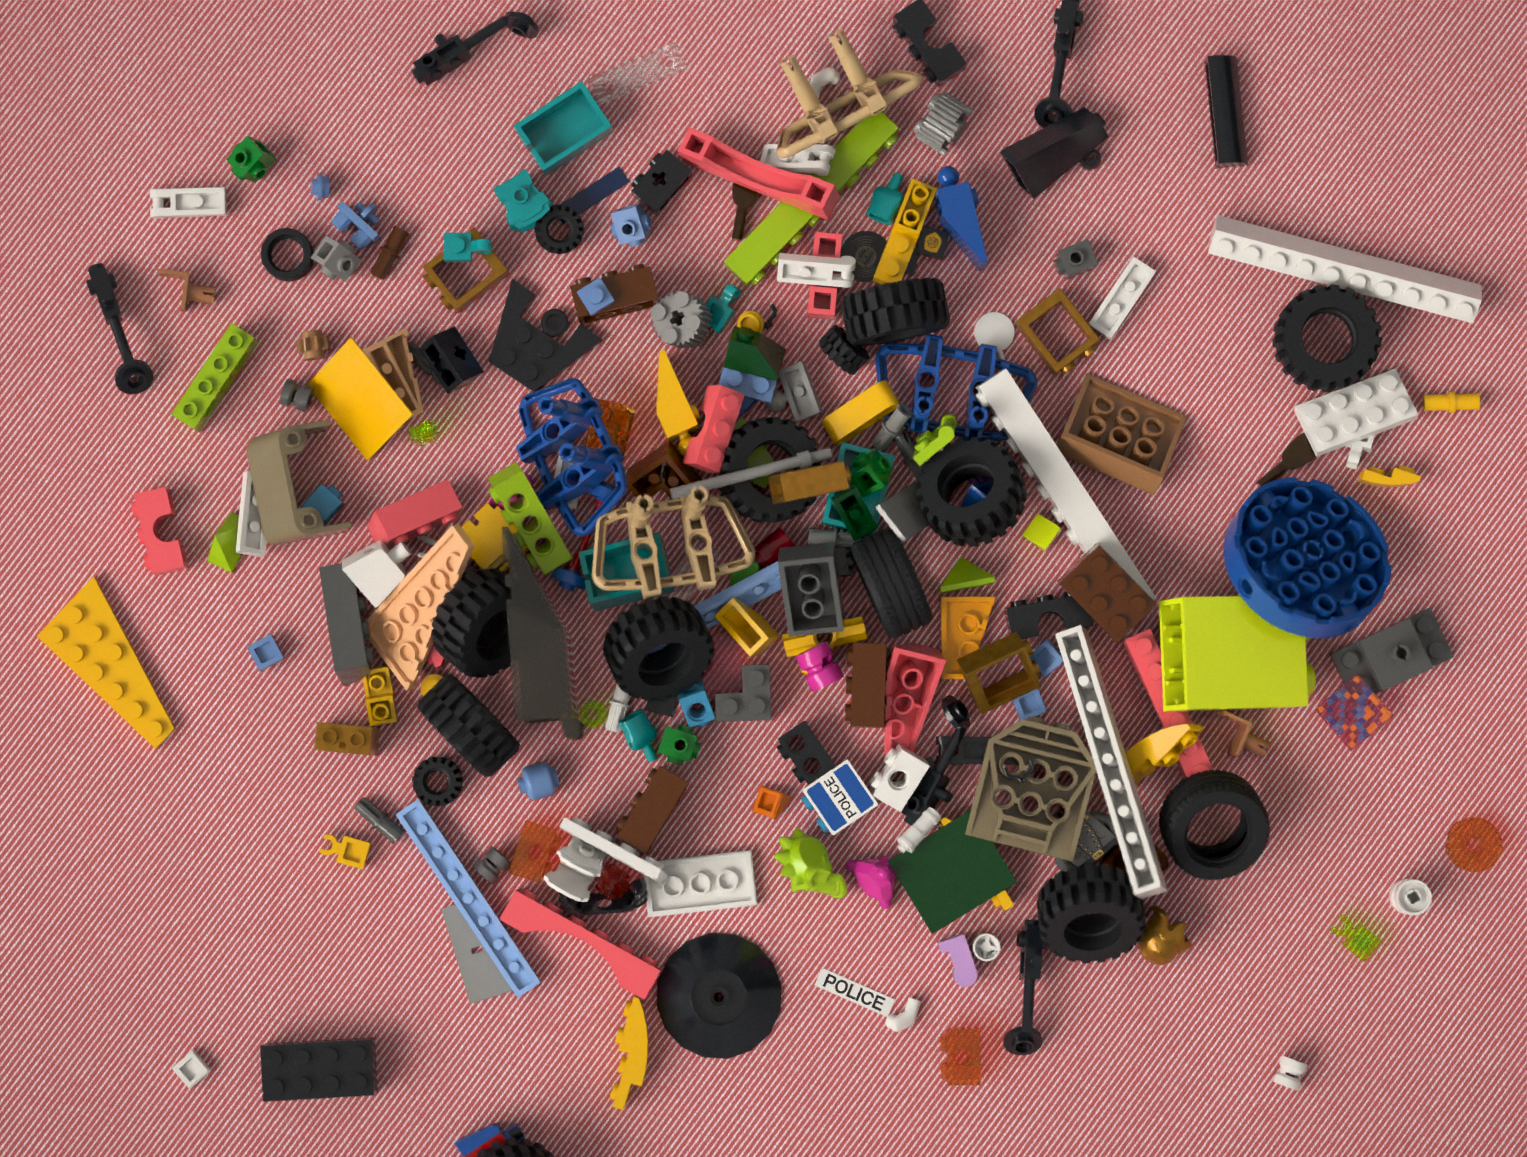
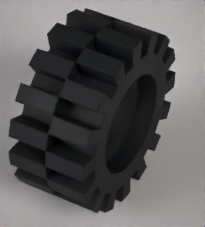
[534,205,584,254]
[818,325,870,375]
[412,757,463,806]

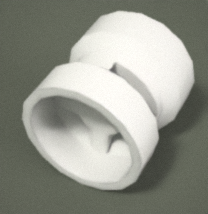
[971,933,1000,961]
[1273,1055,1308,1091]

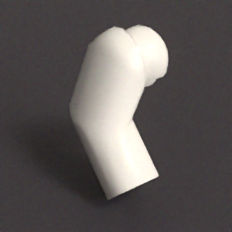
[810,67,840,99]
[885,997,922,1032]

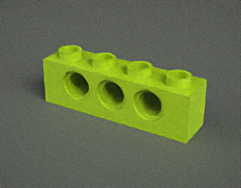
[171,323,259,432]
[487,462,573,575]

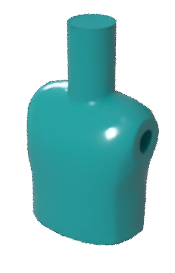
[866,173,904,225]
[618,709,658,762]

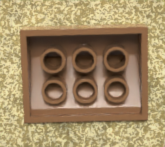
[1056,373,1187,495]

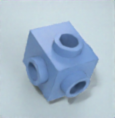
[610,202,652,247]

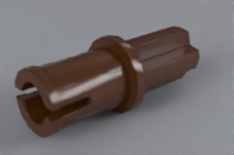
[371,226,409,280]

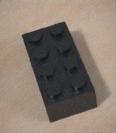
[260,1037,378,1102]

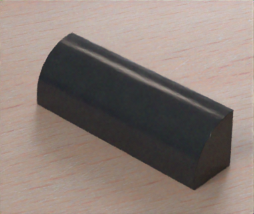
[1204,55,1248,169]

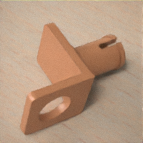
[157,268,215,312]
[1216,710,1270,758]

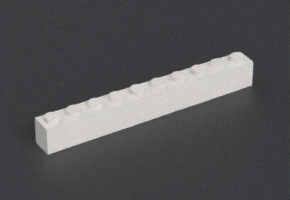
[1208,215,1482,323]
[975,369,1157,600]
[1055,625,1168,899]

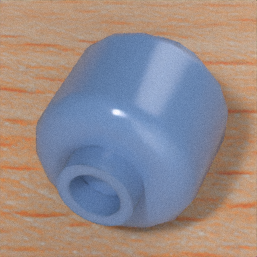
[517,762,560,801]

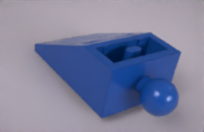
[934,166,988,271]

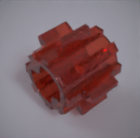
[595,864,630,900]

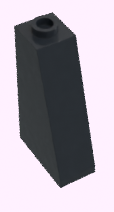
[1000,107,1109,199]

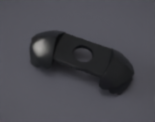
[559,878,648,916]

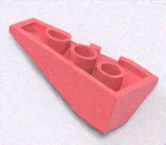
[884,643,946,755]

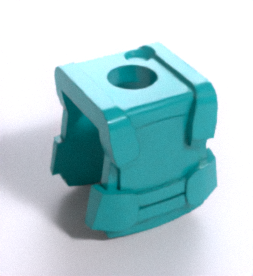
[493,169,553,233]

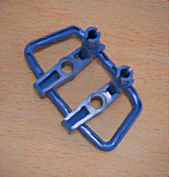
[875,334,1037,441]
[516,378,627,536]

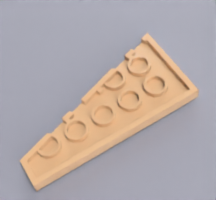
[366,524,475,691]

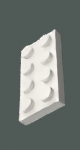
[1294,368,1418,457]
[559,817,668,885]

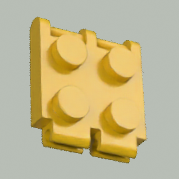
[462,503,536,571]

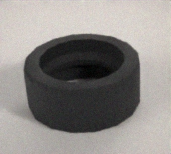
[260,228,314,282]

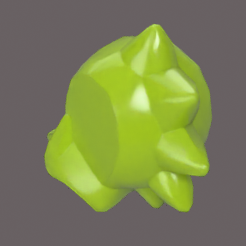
[774,828,847,899]

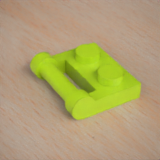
[913,413,957,466]

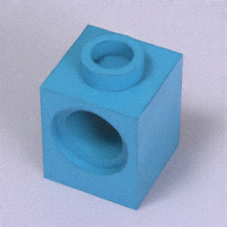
[300,484,345,526]
[678,680,715,728]

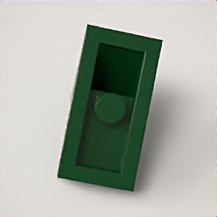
[831,484,878,542]

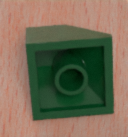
[724,326,786,381]

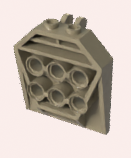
[965,716,1096,862]

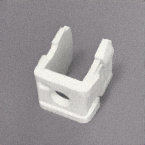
[544,836,607,902]

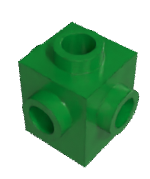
[226,136,277,182]
[850,449,892,498]
[658,725,701,766]

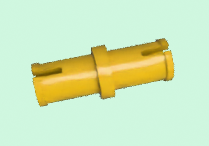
[1423,391,1480,413]

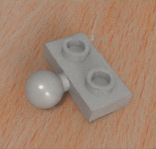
[765,361,823,422]

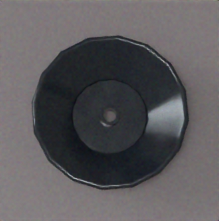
[656,933,782,1059]

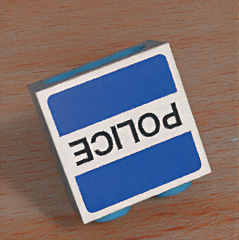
[801,759,878,836]

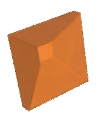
[752,785,792,820]

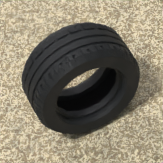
[849,528,933,638]
[1159,770,1270,880]

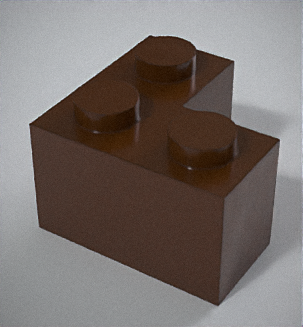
[626,440,703,500]

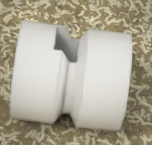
[1389,879,1432,915]

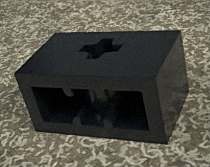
[631,150,692,216]
[419,326,484,394]

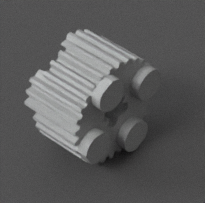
[913,92,973,156]
[650,291,713,349]

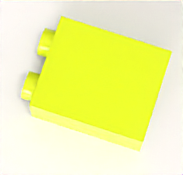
[1159,596,1316,711]

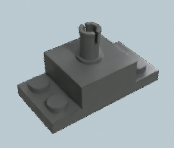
[1330,608,1454,704]

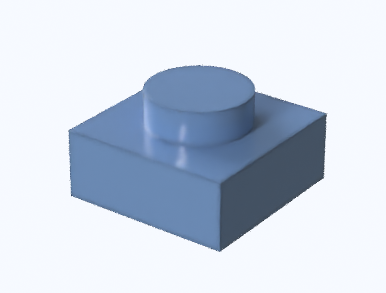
[577,277,615,317]
[247,634,285,671]
[1029,639,1063,678]
[1012,688,1047,720]

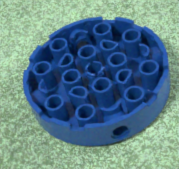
[1223,477,1391,638]

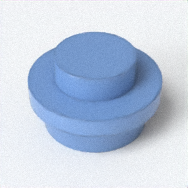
[311,173,329,201]

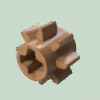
[296,330,331,361]

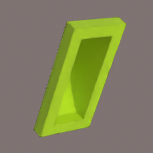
[207,512,242,573]
[939,557,996,594]

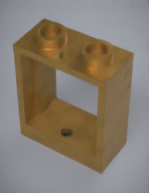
[423,227,510,313]
[1015,288,1100,376]
[768,461,851,504]
[957,632,1041,715]
[314,722,380,756]

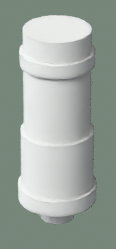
[897,807,941,853]

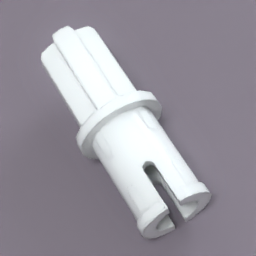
[605,684,630,732]

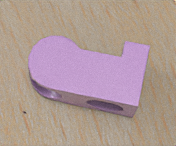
[937,933,977,987]

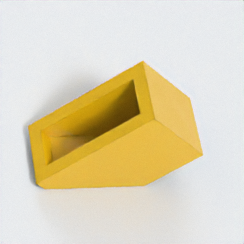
[715,597,780,657]

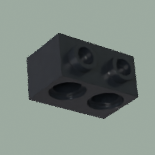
[776,721,836,785]

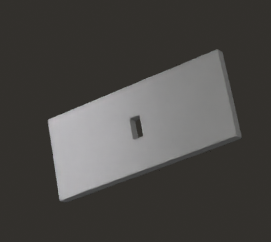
[876,481,929,543]
[441,905,513,1004]

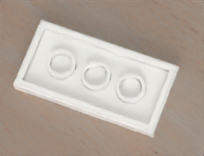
[643,850,758,918]

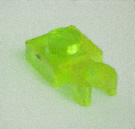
[407,421,439,446]
[1329,915,1381,962]

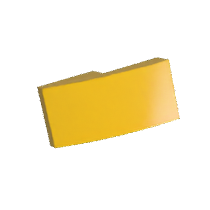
[1357,465,1421,487]
[362,665,397,726]

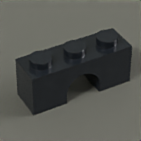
[892,0,967,87]
[1005,592,1094,640]

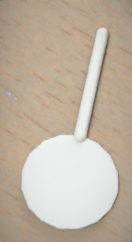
[974,312,1015,360]

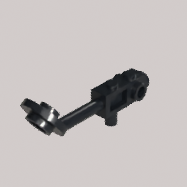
[1034,0,1084,128]
[411,11,539,86]
[86,263,153,394]
[901,695,970,826]
[1003,920,1046,1055]

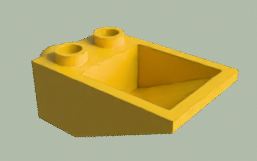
[656,350,702,456]

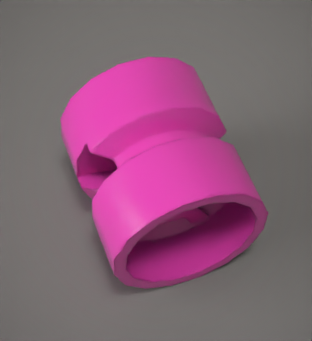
[795,641,844,692]

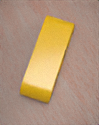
[821,380,900,446]

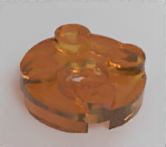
[1445,818,1503,872]

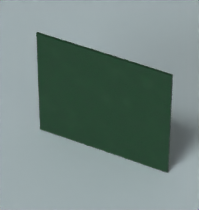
[888,810,1017,934]

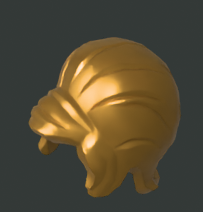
[1138,905,1192,965]

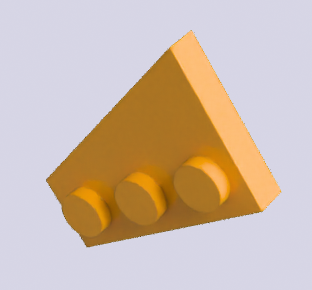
[940,596,996,680]

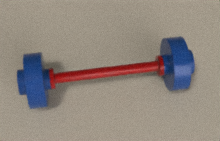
[551,481,622,592]

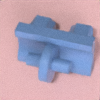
[331,201,381,250]

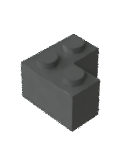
[715,665,771,722]

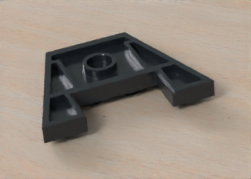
[489,279,603,392]

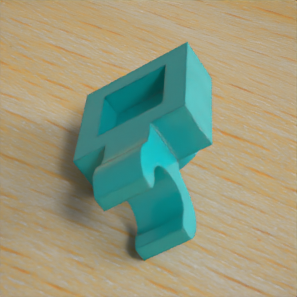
[443,233,492,262]
[707,284,742,333]

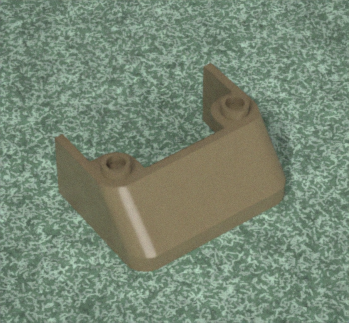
[246,420,352,545]

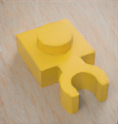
[319,834,371,870]

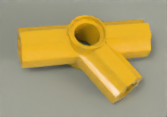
[782,616,867,674]

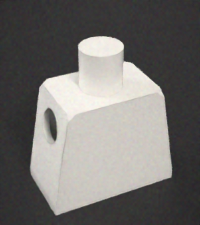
[342,540,411,608]

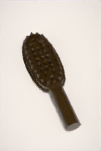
[732,156,758,241]
[1256,432,1316,487]

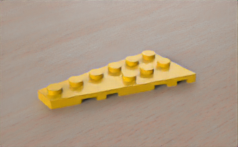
[37,576,176,749]

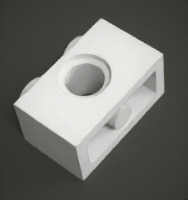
[869,743,930,812]

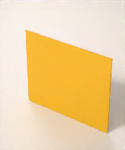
[307,337,413,461]

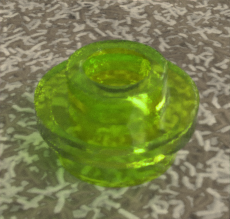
[579,701,607,728]

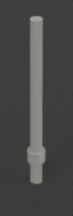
[670,448,832,499]

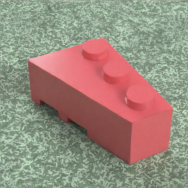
[367,479,463,550]

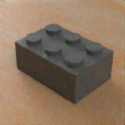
[778,542,845,637]

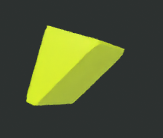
[1022,513,1061,551]

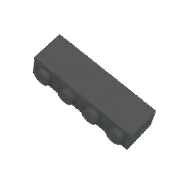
[319,563,375,686]

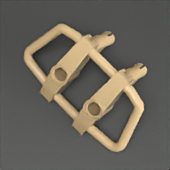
[776,29,923,158]
[592,486,755,600]

